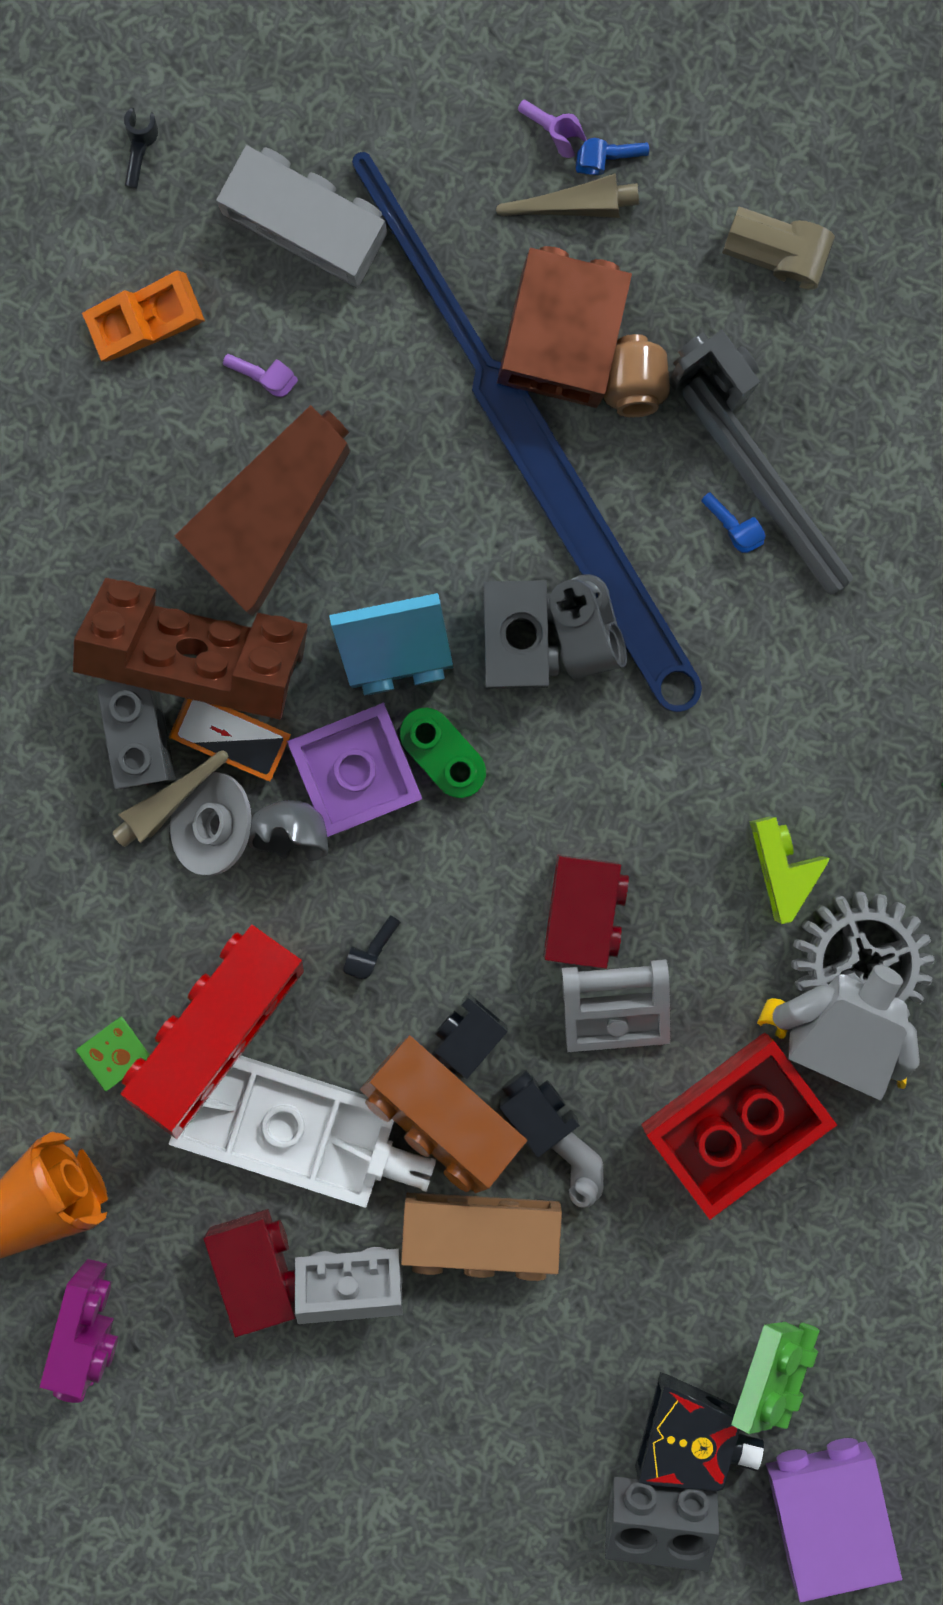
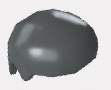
[248,800,328,861]

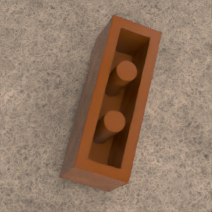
[359,1035,527,1193]

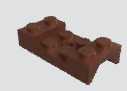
[73,578,308,720]

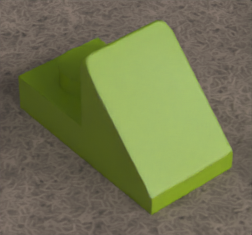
[749,816,830,924]

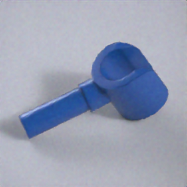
[576,138,649,175]
[701,492,765,553]

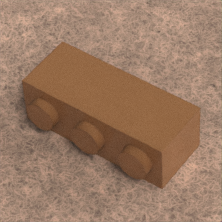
[401,1192,562,1281]

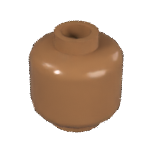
[603,334,670,418]

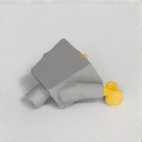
[757,965,920,1100]

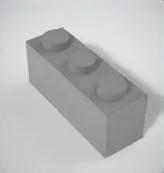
[216,145,387,288]

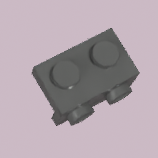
[669,329,760,412]

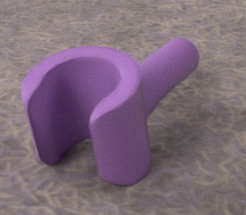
[518,100,587,158]
[223,354,298,398]

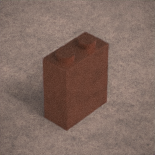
[497,246,632,408]

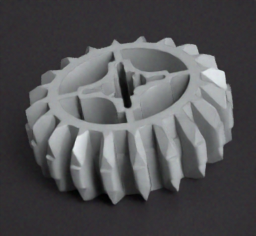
[791,892,935,1017]

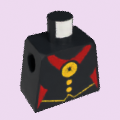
[635,1372,764,1491]

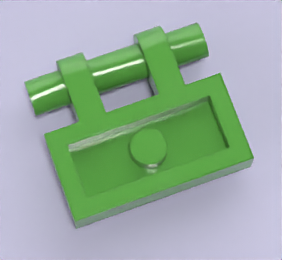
[731,1322,820,1434]

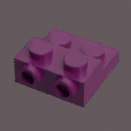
[39,1259,118,1403]

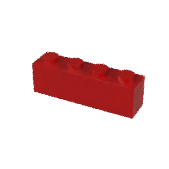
[120,924,304,1139]

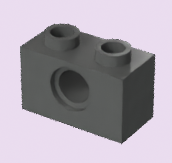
[483,580,559,689]
[96,682,176,789]

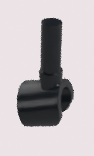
[124,108,158,189]
[343,915,401,979]

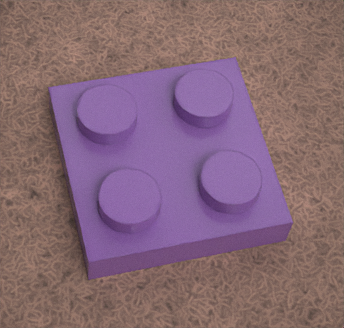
[287,703,423,837]

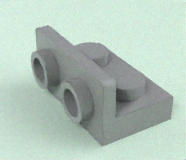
[295,1247,403,1324]

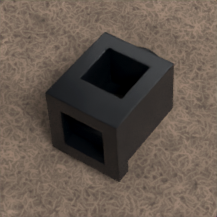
[431,992,508,1079]
[499,1070,580,1157]

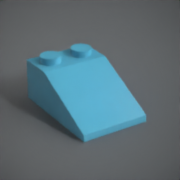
[329,593,454,695]

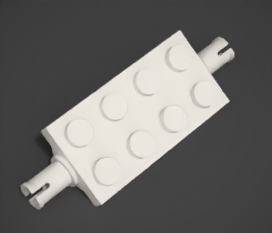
[169,1056,436,1208]

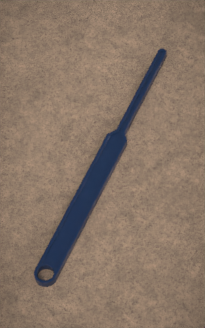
[352,152,702,712]

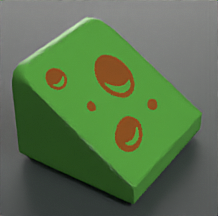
[75,1017,150,1092]

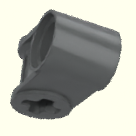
[549,574,627,679]

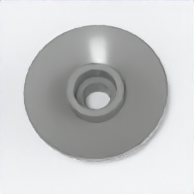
[170,772,251,876]

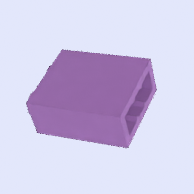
[766,1438,902,1603]

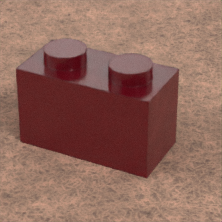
[543,854,629,969]
[203,1209,296,1338]

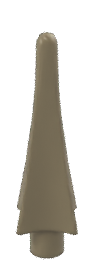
[496,173,639,218]
[113,750,229,847]

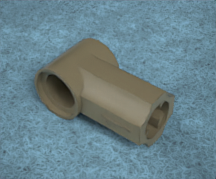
[722,206,835,290]

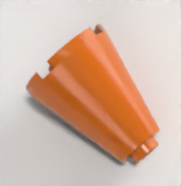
[0,1132,108,1259]

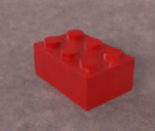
[641,1032,837,1220]

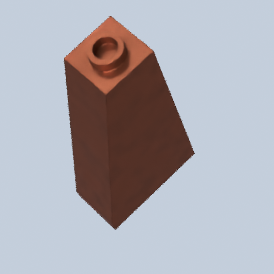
[174,405,350,616]

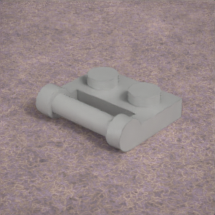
[561,959,670,1052]

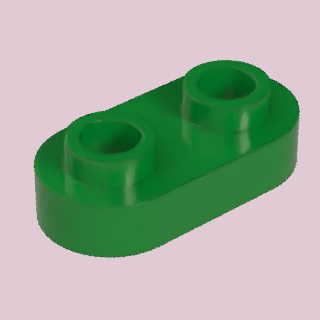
[400,708,486,798]

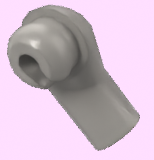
[551,1132,604,1208]

